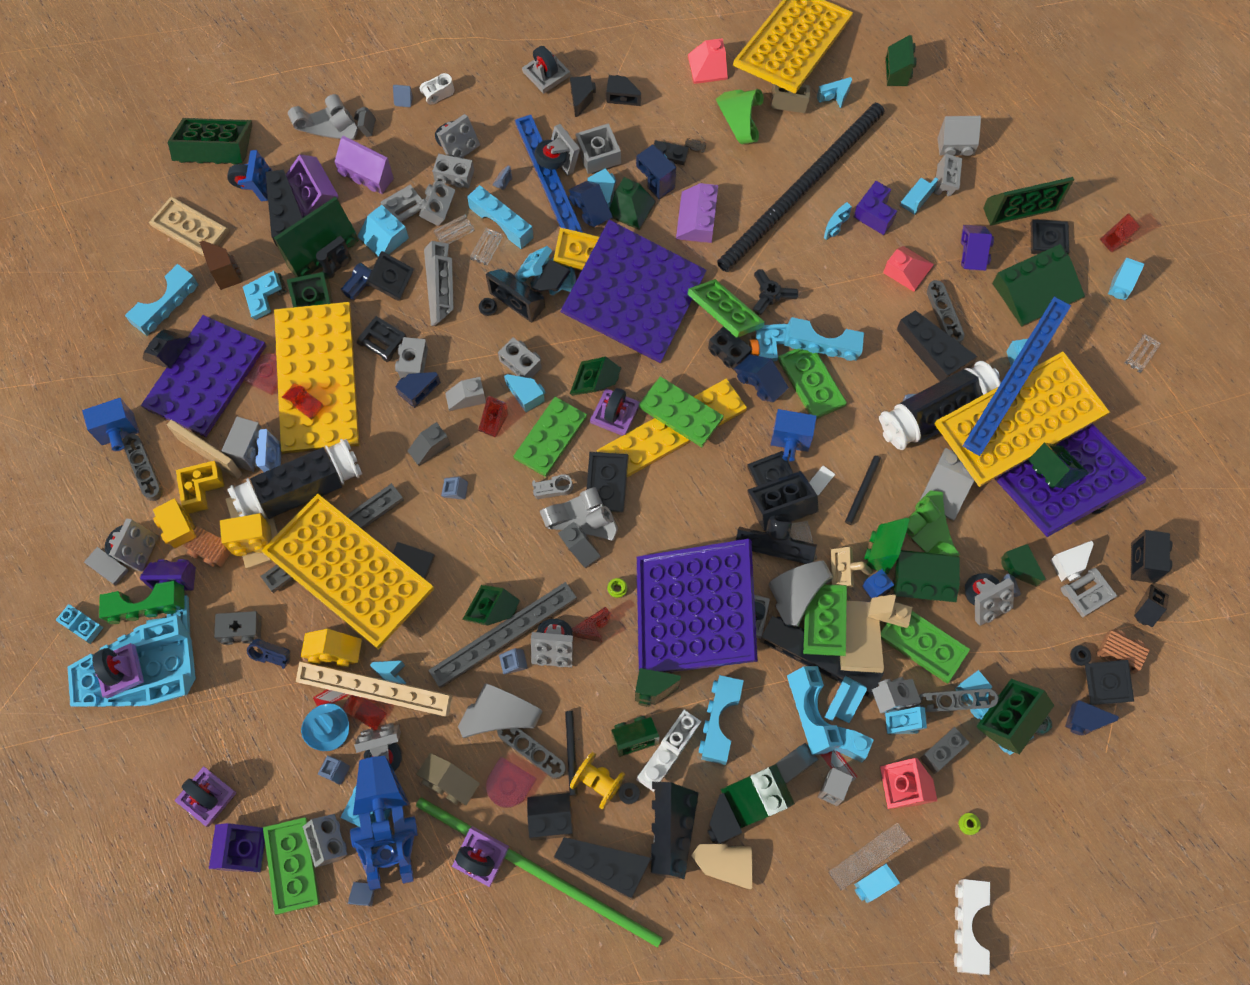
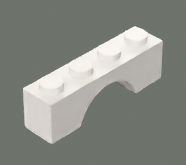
[954,879,990,975]

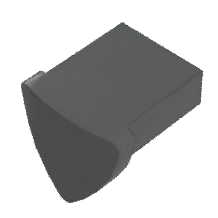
[354,107,376,137]

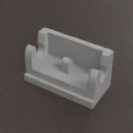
[934,154,962,196]

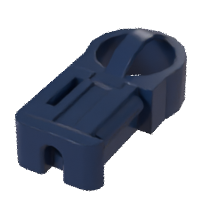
[247,639,290,669]

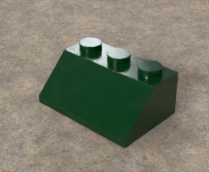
[893,550,960,602]
[976,679,1054,755]

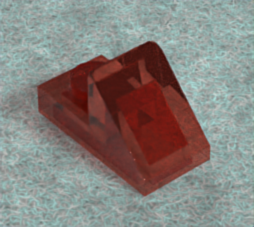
[1100,213,1142,252]
[281,383,324,420]
[572,607,610,642]

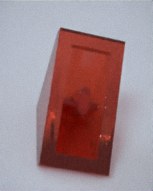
[478,396,508,437]
[342,695,387,731]

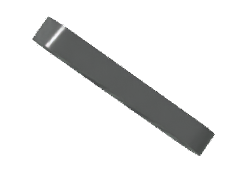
[927,280,965,344]
[123,434,162,501]
[916,688,999,712]
[497,728,566,779]

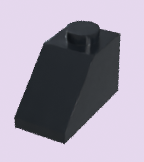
[570,75,596,117]
[606,75,641,106]
[1134,584,1169,627]
[707,793,742,844]

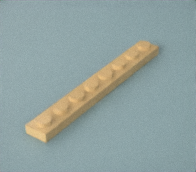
[296,661,453,717]

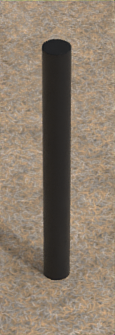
[845,455,881,525]
[565,711,578,796]

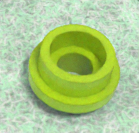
[607,578,627,598]
[958,813,981,835]

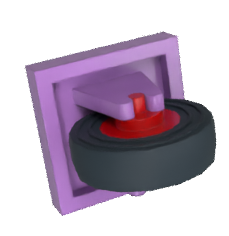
[590,388,640,436]
[92,643,144,699]
[175,766,237,827]
[452,826,510,887]

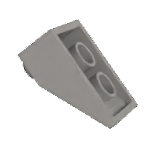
[919,448,974,521]

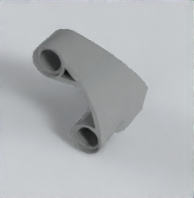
[288,94,359,140]
[539,487,618,541]
[768,561,833,626]
[458,684,543,738]

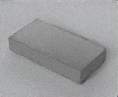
[84,547,129,586]

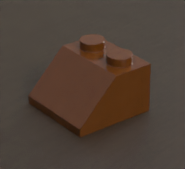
[199,240,242,290]

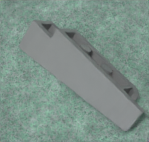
[424,241,453,326]

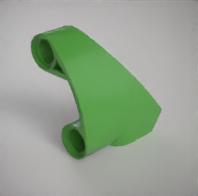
[716,89,764,144]
[906,490,960,556]

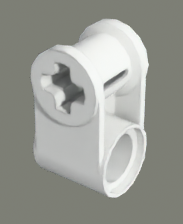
[419,73,455,105]

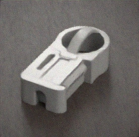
[532,474,574,499]

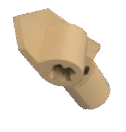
[691,844,752,890]

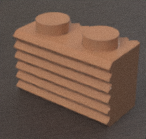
[183,526,231,568]
[1097,629,1150,674]

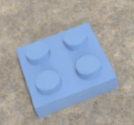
[256,429,281,472]

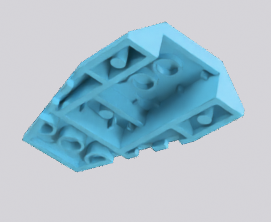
[67,615,196,707]

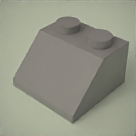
[937,116,981,156]

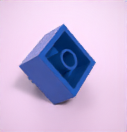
[82,398,139,451]
[771,409,816,461]

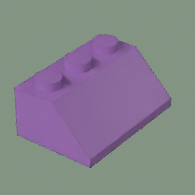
[335,136,394,194]
[286,154,339,218]
[676,183,718,243]

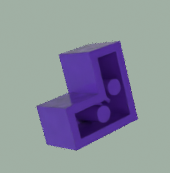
[854,181,897,235]
[960,225,994,271]

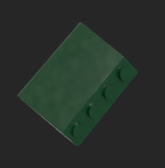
[168,118,252,165]
[983,177,1074,226]
[274,197,359,277]
[992,244,1085,327]

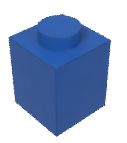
[862,569,894,599]

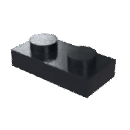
[653,140,689,166]

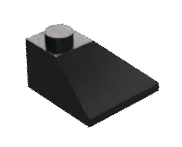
[143,329,191,369]

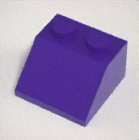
[140,559,196,591]
[209,823,265,872]

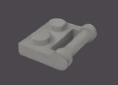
[380,184,423,223]
[1061,568,1117,618]

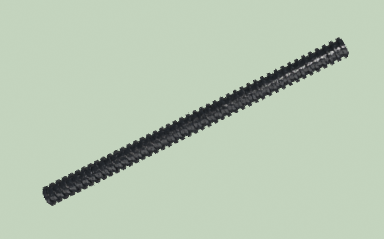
[717,102,885,272]

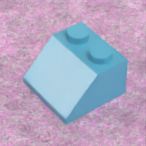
[358,205,409,256]

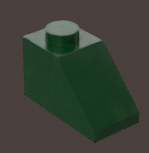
[1001,544,1046,587]

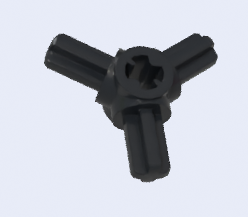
[753,269,798,315]

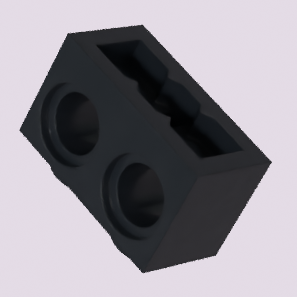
[708,326,752,371]

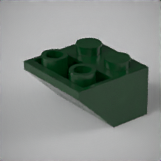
[885,35,917,86]

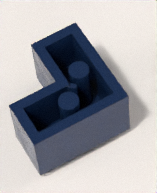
[636,144,676,199]
[569,181,613,227]
[734,354,789,403]

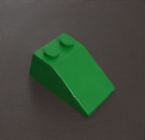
[864,518,910,574]

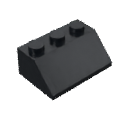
[486,269,546,323]
[747,471,819,531]

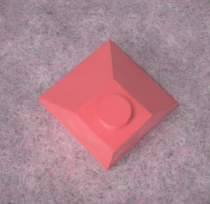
[688,38,728,84]
[883,246,934,292]
[880,758,937,809]

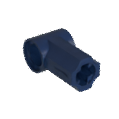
[341,263,372,300]

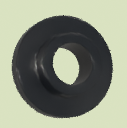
[479,298,497,316]
[1070,645,1091,666]
[619,782,640,804]

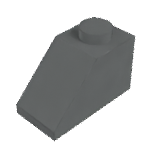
[408,422,450,466]
[558,522,601,568]

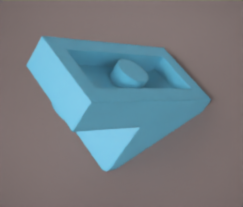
[817,77,852,108]
[370,661,406,684]
[885,707,927,734]

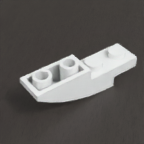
[636,710,701,792]

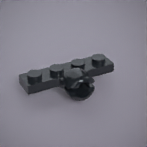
[736,515,817,564]

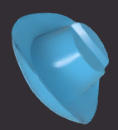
[301,704,349,751]

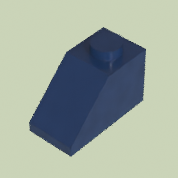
[395,372,441,408]
[1065,700,1119,736]

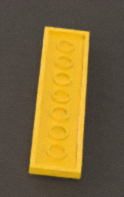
[597,378,747,477]

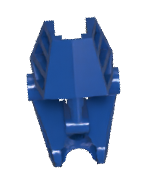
[350,756,418,890]

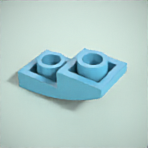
[824,202,852,240]
[56,604,104,644]

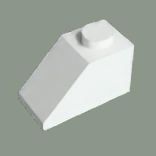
[1050,541,1093,582]

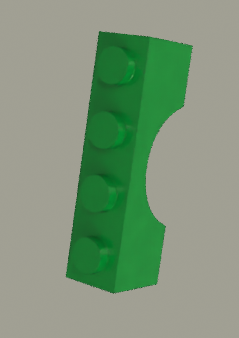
[99,581,184,624]

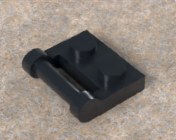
[316,236,352,279]
[357,316,407,362]

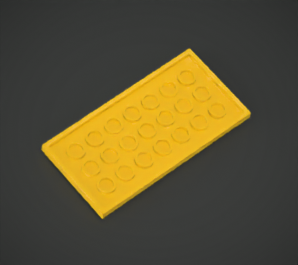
[733,0,853,94]
[274,302,359,454]
[935,352,1110,487]
[261,494,434,650]

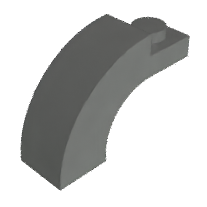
[776,743,819,784]

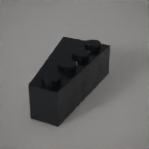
[266,169,303,247]
[897,310,978,382]
[651,781,699,879]
[554,837,651,900]

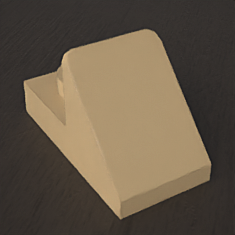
[867,595,913,628]

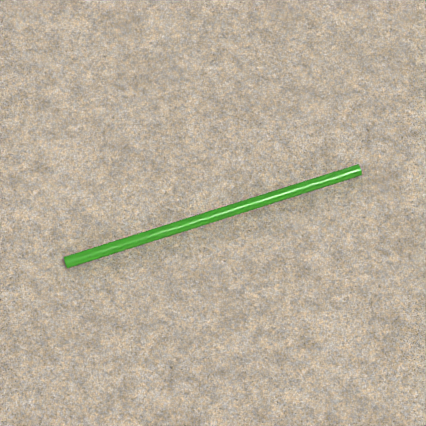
[416,797,663,948]

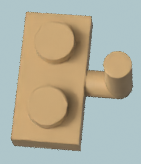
[831,547,872,588]

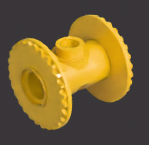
[570,752,625,809]

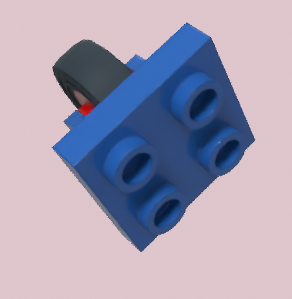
[227,150,272,201]

